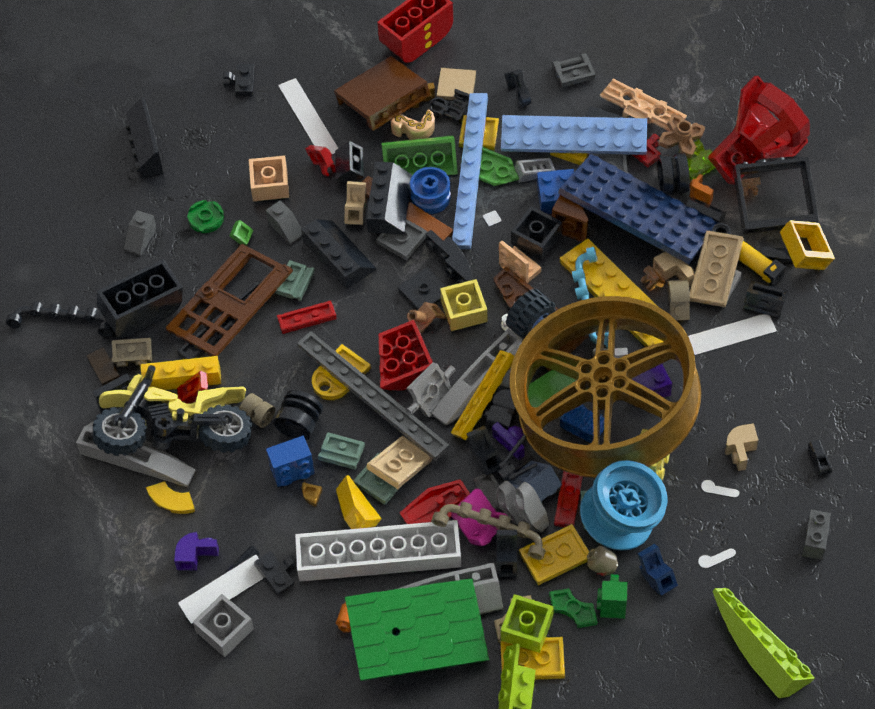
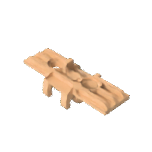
[600,79,687,131]

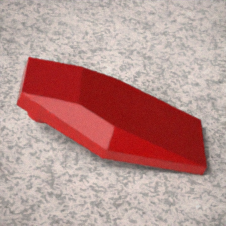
[400,479,470,524]

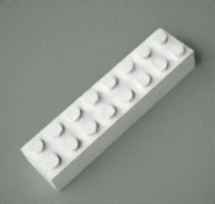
[295,520,461,582]

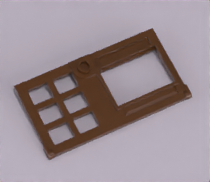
[166,244,293,357]

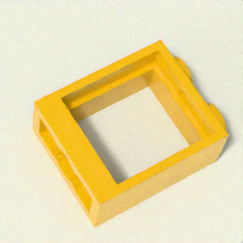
[780,220,835,270]

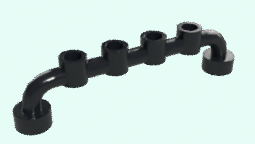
[6,301,113,337]

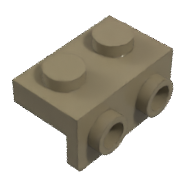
[111,338,152,367]

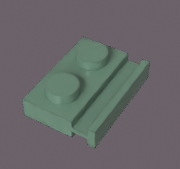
[275,260,315,301]
[318,432,365,470]

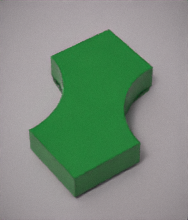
[549,588,598,628]

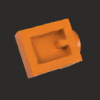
[689,174,714,205]

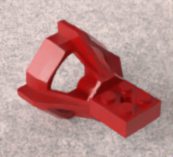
[707,76,810,185]

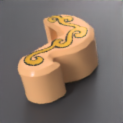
[391,110,435,140]

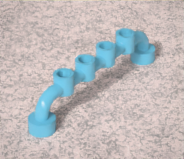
[572,247,609,348]

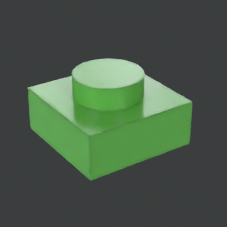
[230,220,253,245]

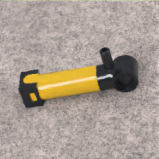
[712,223,786,286]

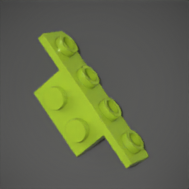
[498,643,536,709]

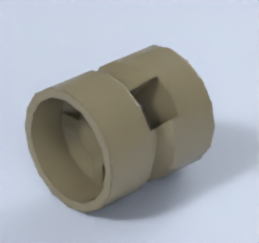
[239,393,276,428]

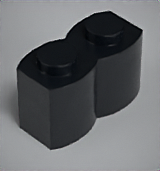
[484,386,517,430]

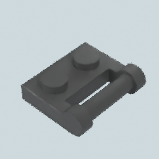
[552,53,596,87]

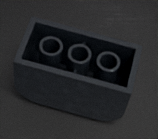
[97,259,183,338]

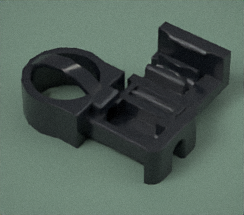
[504,69,531,107]
[429,89,470,125]

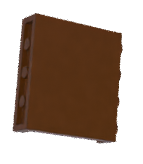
[334,56,431,131]

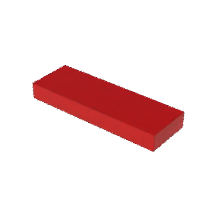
[277,300,337,334]
[554,471,583,527]

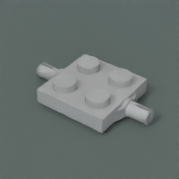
[406,362,456,418]

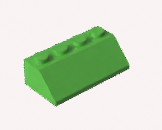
[381,136,458,175]

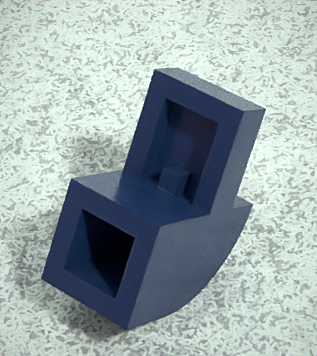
[638,544,678,595]

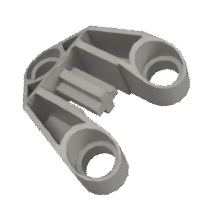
[496,481,549,533]

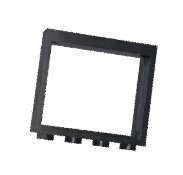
[733,155,819,234]

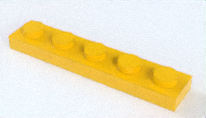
[451,350,514,440]

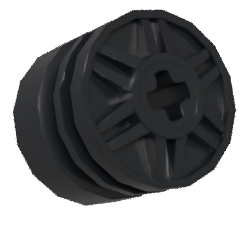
[273,390,323,440]

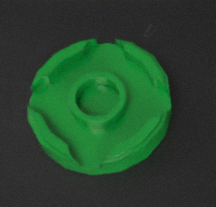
[187,200,224,233]

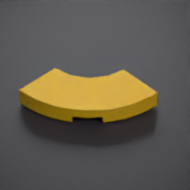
[146,482,195,514]

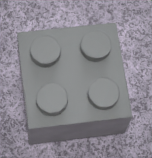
[193,594,254,657]

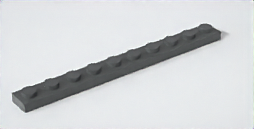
[297,331,449,461]

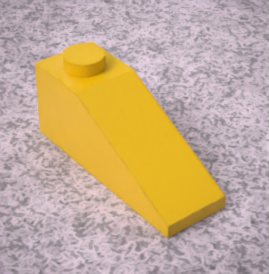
[336,475,381,529]

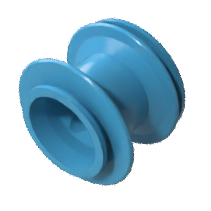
[580,460,668,550]

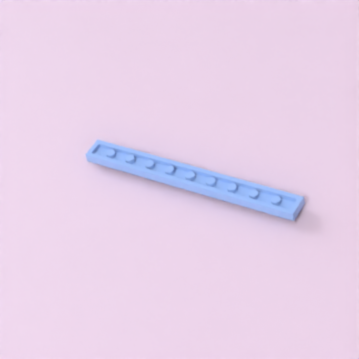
[452,93,488,249]

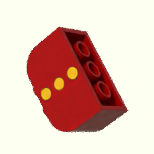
[377,0,453,62]

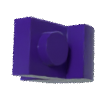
[174,532,219,570]

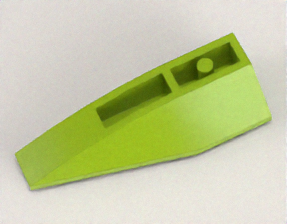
[712,588,815,698]

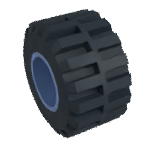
[506,289,556,340]

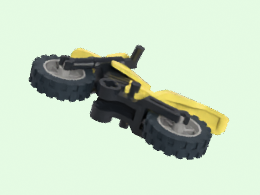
[92,365,252,456]

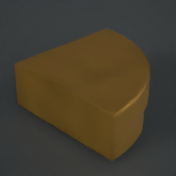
[302,482,322,507]

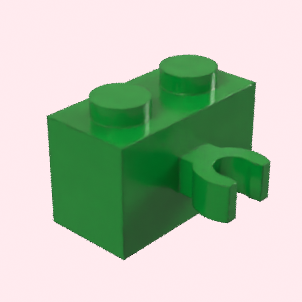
[597,574,627,619]

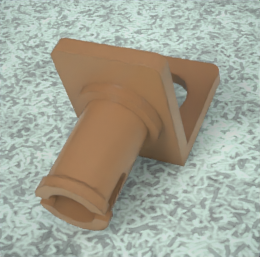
[407,302,446,333]

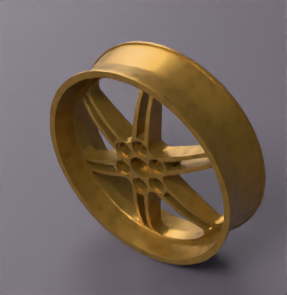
[510,296,701,478]

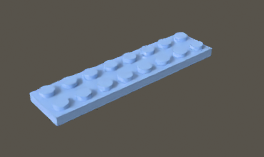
[501,115,647,155]

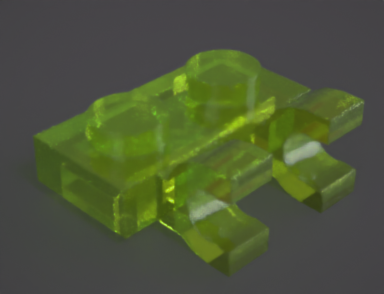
[678,139,715,181]

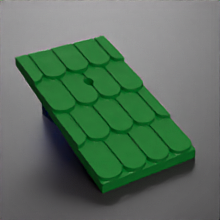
[345,579,490,681]

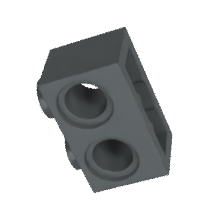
[802,509,831,560]

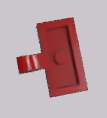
[632,134,661,168]
[305,145,335,176]

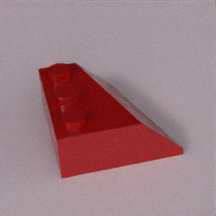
[379,320,432,391]

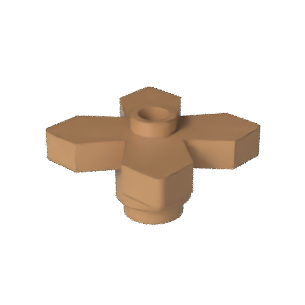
[658,113,705,158]

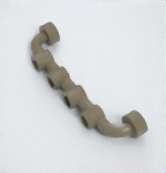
[431,502,546,560]

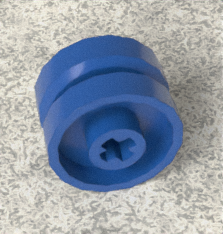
[410,167,451,214]

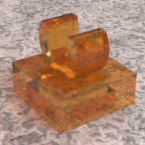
[741,177,761,196]
[640,265,666,290]

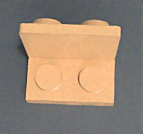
[499,241,541,283]

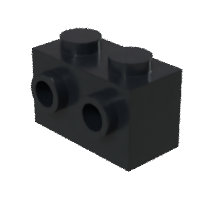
[335,141,364,185]

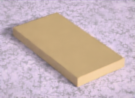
[690,231,744,307]

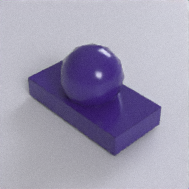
[492,422,525,460]

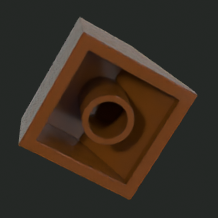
[552,195,588,242]

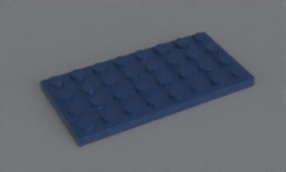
[558,154,718,264]

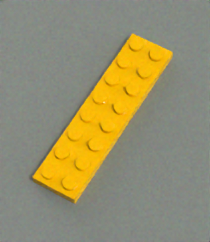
[559,239,664,347]

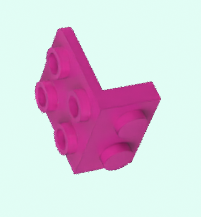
[451,489,508,546]

